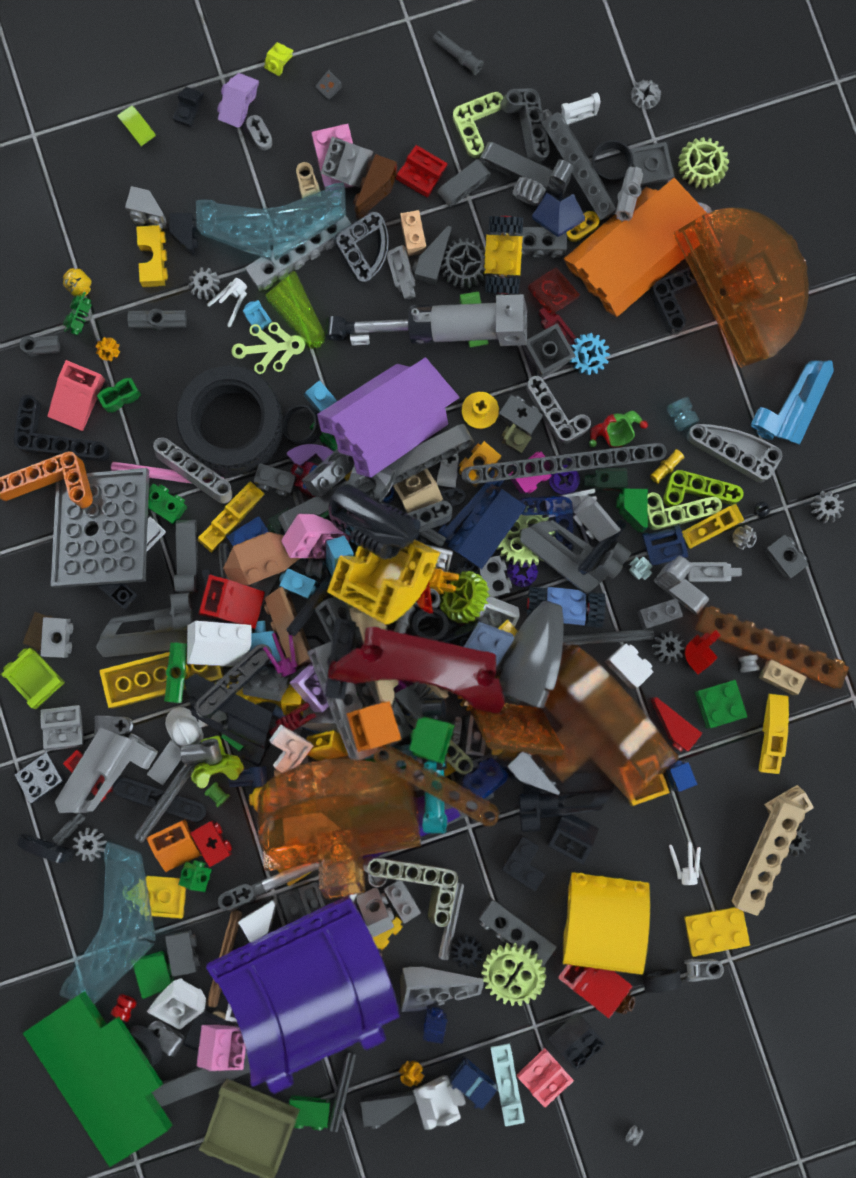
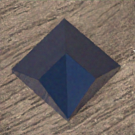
[532,193,585,237]

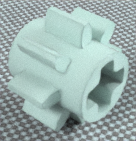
[629,557,653,580]

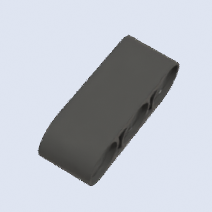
[437,159,491,207]

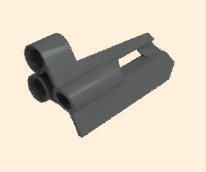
[520,520,631,595]
[96,592,193,657]

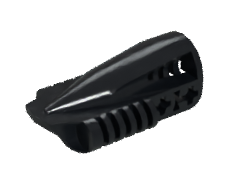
[328,484,421,560]

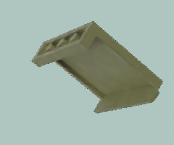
[199,1079,300,1178]

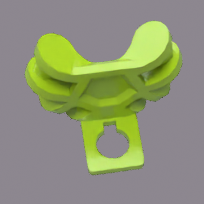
[191,736,244,788]

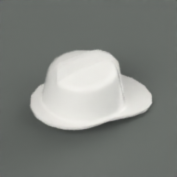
[165,707,204,747]

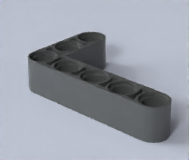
[479,142,573,199]

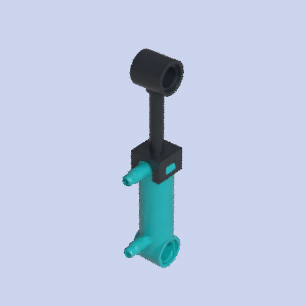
[422,697,447,834]

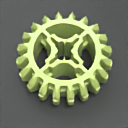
[678,137,729,189]

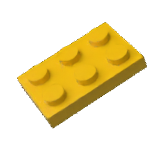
[684,907,750,957]

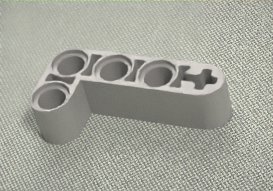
[526,376,591,444]

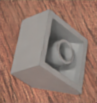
[572,496,621,542]

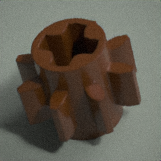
[615,991,635,1014]

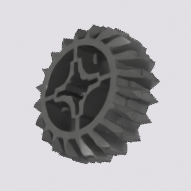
[440,237,488,289]

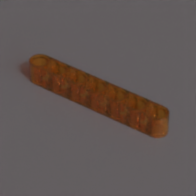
[374,744,499,826]

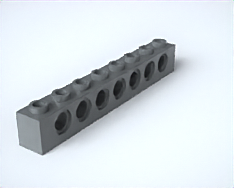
[315,597,412,747]

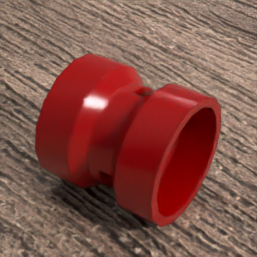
[111,994,137,1021]

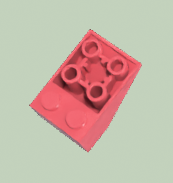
[47,360,105,431]

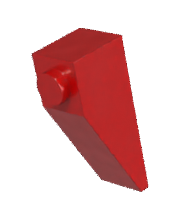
[651,697,703,752]

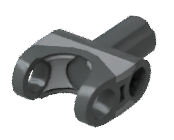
[348,465,396,502]

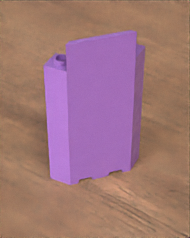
[317,357,460,478]

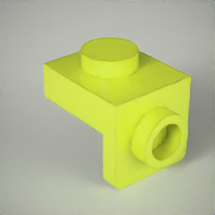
[264,42,293,76]

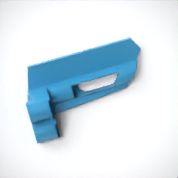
[751,360,834,445]

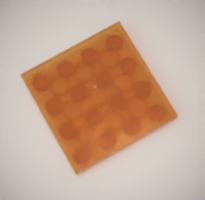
[468,703,564,757]

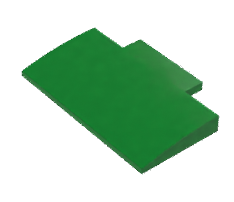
[23,991,172,1167]

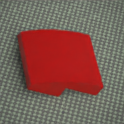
[396,145,448,198]

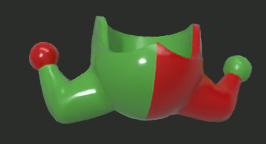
[589,411,648,448]

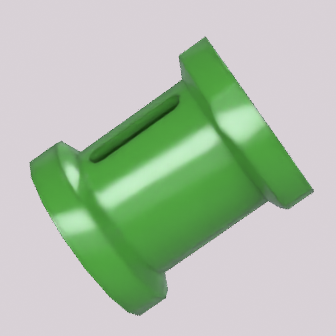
[204,782,230,808]

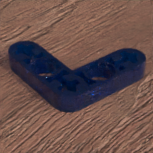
[519,496,573,550]

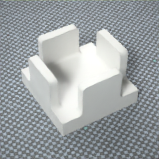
[413,1075,466,1130]

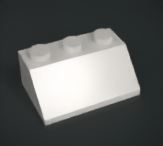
[187,621,251,667]

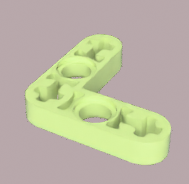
[453,92,503,158]

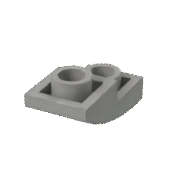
[147,740,181,785]

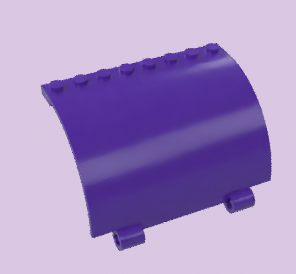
[206,895,399,1094]

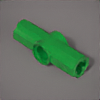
[164,643,187,703]

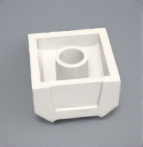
[147,978,206,1030]

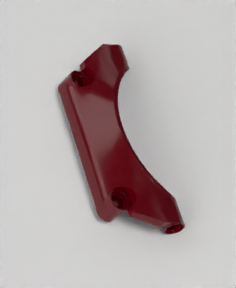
[328,627,505,714]

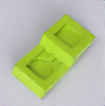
[117,105,156,146]

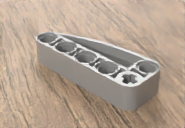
[687,424,782,483]

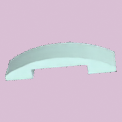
[490,1043,525,1126]

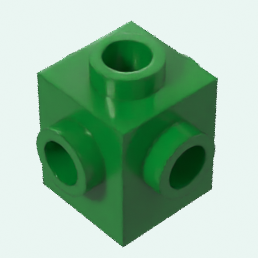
[178,860,212,892]

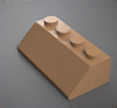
[264,587,311,671]

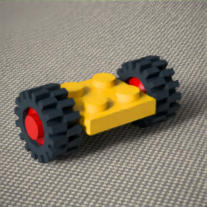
[484,216,523,294]

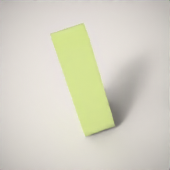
[648,492,722,530]

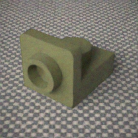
[501,423,532,454]

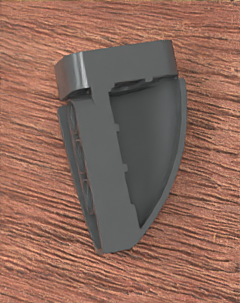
[499,601,564,708]

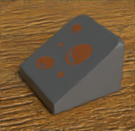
[315,70,342,100]

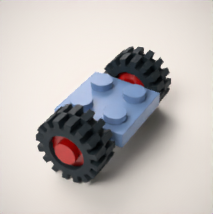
[526,587,606,628]

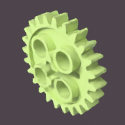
[496,506,556,567]
[482,943,546,1006]

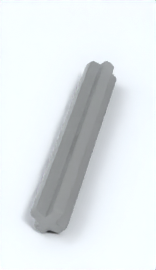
[438,882,464,960]

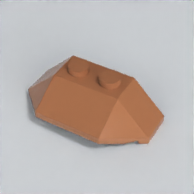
[223,532,300,585]

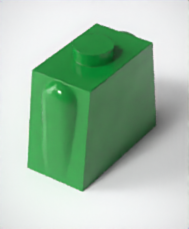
[409,717,455,764]
[132,951,174,999]

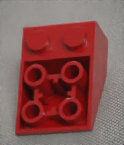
[198,575,265,629]
[558,964,633,1018]

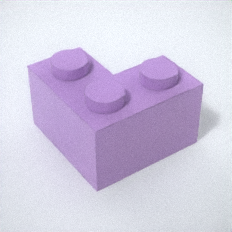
[217,73,259,128]
[290,660,329,712]

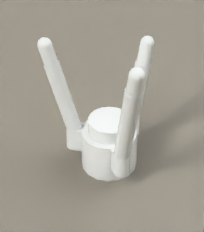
[207,278,247,327]
[669,842,701,885]

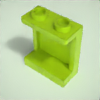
[1,648,65,709]

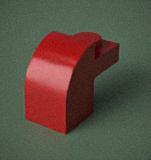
[685,630,721,675]

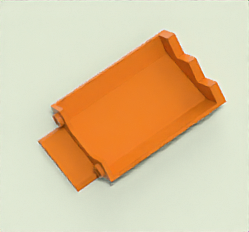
[564,178,710,317]

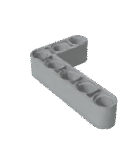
[654,556,709,615]

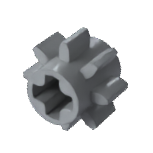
[733,525,757,550]

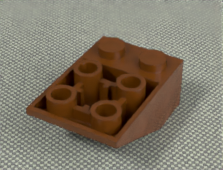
[353,154,397,219]

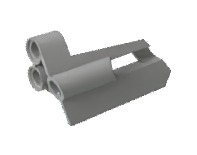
[55,728,158,813]

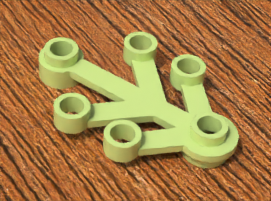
[232,322,305,374]

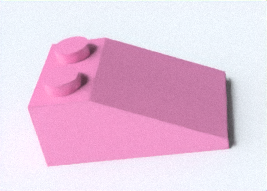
[312,124,354,193]

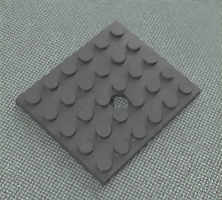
[51,468,150,588]

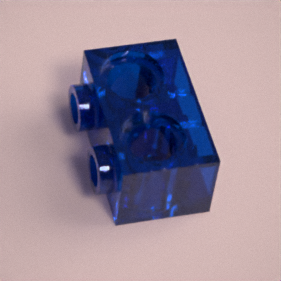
[461,757,508,806]
[422,1007,447,1044]

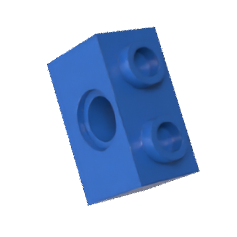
[664,760,697,792]

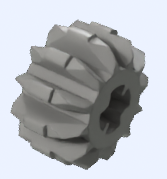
[513,177,546,206]
[188,267,221,300]
[811,491,845,523]
[72,828,107,861]

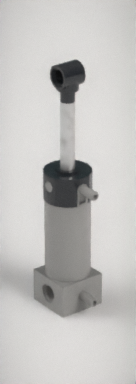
[326,294,527,346]

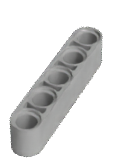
[153,437,232,503]

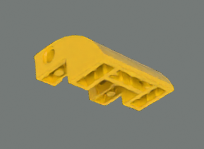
[327,540,440,624]
[563,873,650,975]

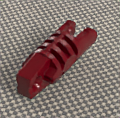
[269,702,316,737]

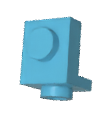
[243,300,272,333]

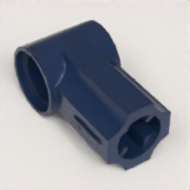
[228,766,268,787]

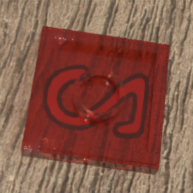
[528,267,580,316]

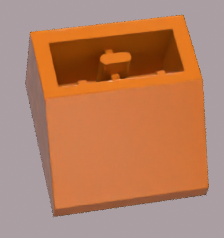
[346,701,401,752]
[147,820,202,872]

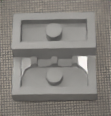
[41,705,84,751]

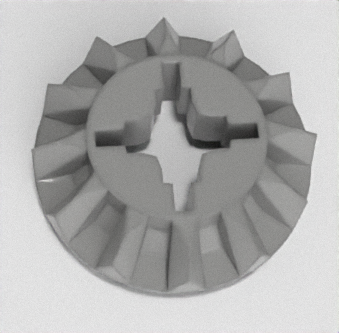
[631,79,661,109]

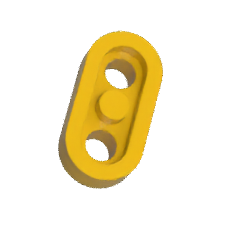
[567,211,600,242]

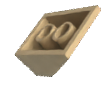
[393,469,443,513]

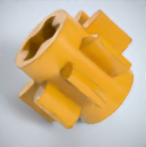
[96,337,120,361]
[399,1061,425,1087]

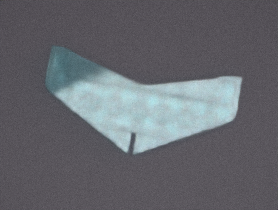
[196,182,346,261]
[59,842,156,1004]

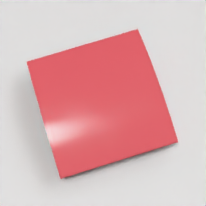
[516,1048,574,1108]

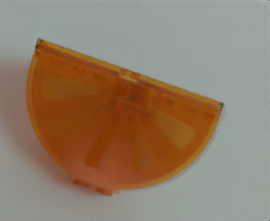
[674,208,809,367]
[536,644,679,802]
[257,758,421,899]

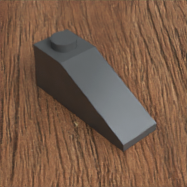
[412,226,452,285]
[361,1091,416,1129]

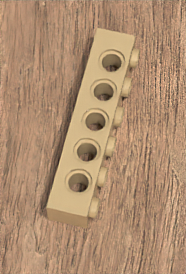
[731,796,805,916]

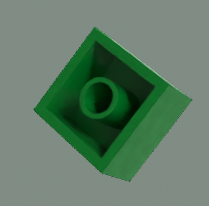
[695,680,747,729]

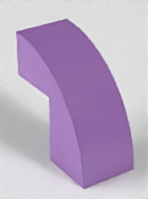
[286,444,333,467]

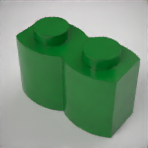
[97,378,141,413]

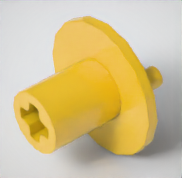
[461,392,499,429]

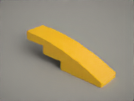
[197,481,265,553]

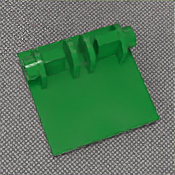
[63,292,92,336]

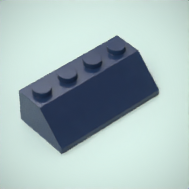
[448,484,527,569]

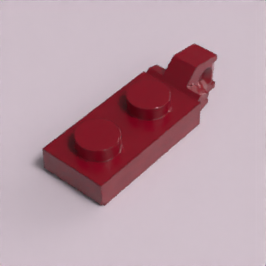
[538,307,576,350]

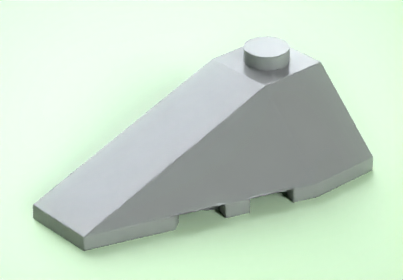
[400,967,484,1012]

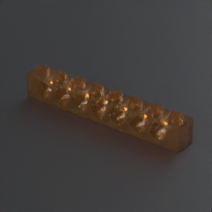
[694,606,849,689]

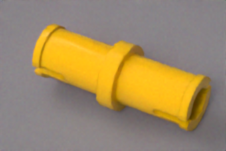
[650,449,685,484]

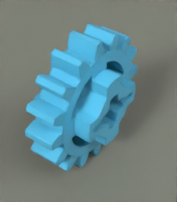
[569,333,610,375]

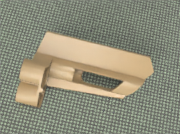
[349,607,398,705]

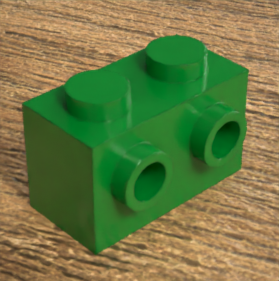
[148,484,187,526]

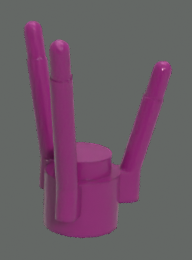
[263,633,298,677]

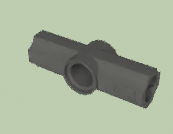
[128,309,187,330]

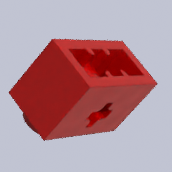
[190,820,233,867]

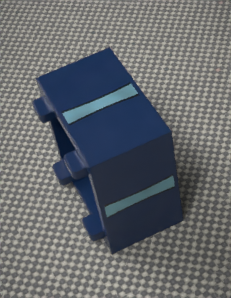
[450,1057,497,1109]

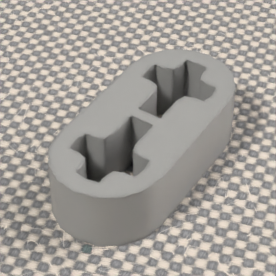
[246,115,273,150]

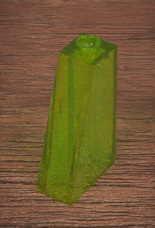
[265,271,325,350]

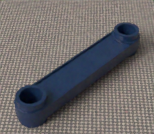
[438,469,505,544]

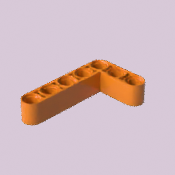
[0,452,93,508]

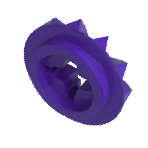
[549,465,580,495]
[507,560,538,587]

